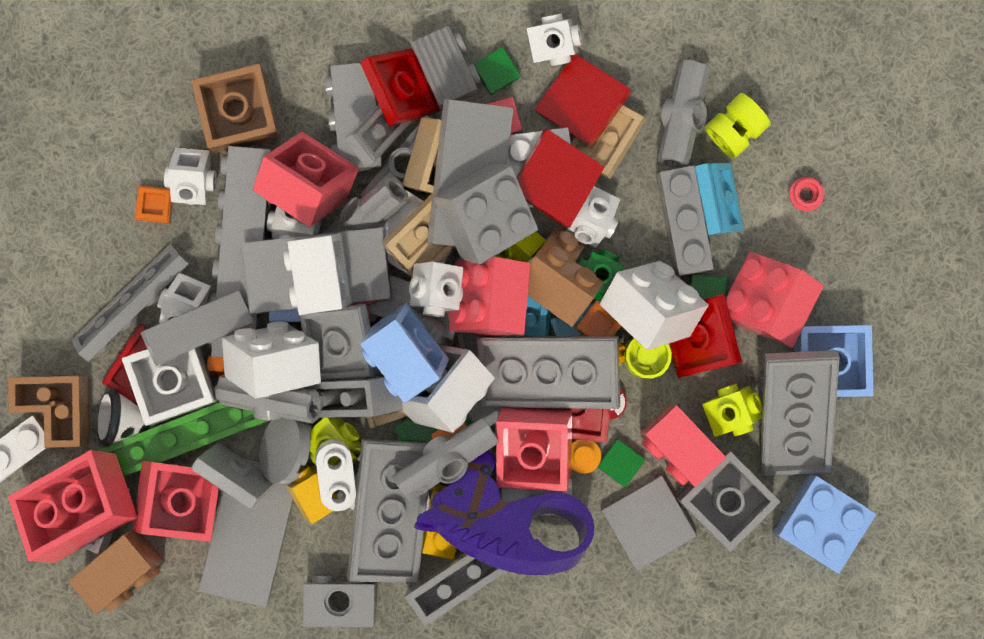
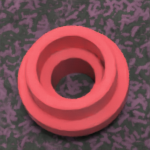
[789,177,824,212]

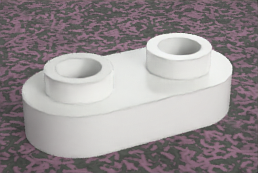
[315,439,356,511]

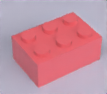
[8,450,138,563]

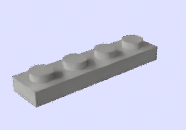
[71,243,188,362]

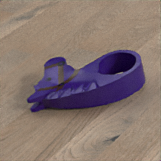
[414,450,595,575]

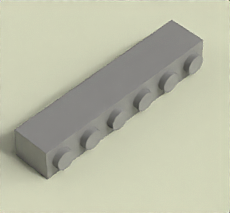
[207,146,272,358]

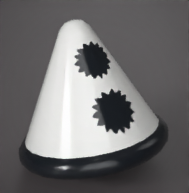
[97,388,157,447]

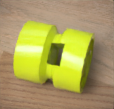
[704,93,771,159]
[623,337,672,379]

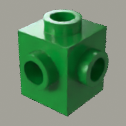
[579,249,625,302]

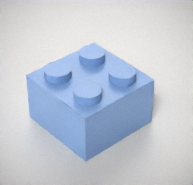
[360,302,449,403]
[794,325,874,397]
[772,474,876,574]

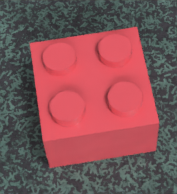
[252,132,359,227]
[726,251,824,348]
[448,257,531,336]
[640,404,727,487]
[496,407,572,491]
[132,461,219,542]

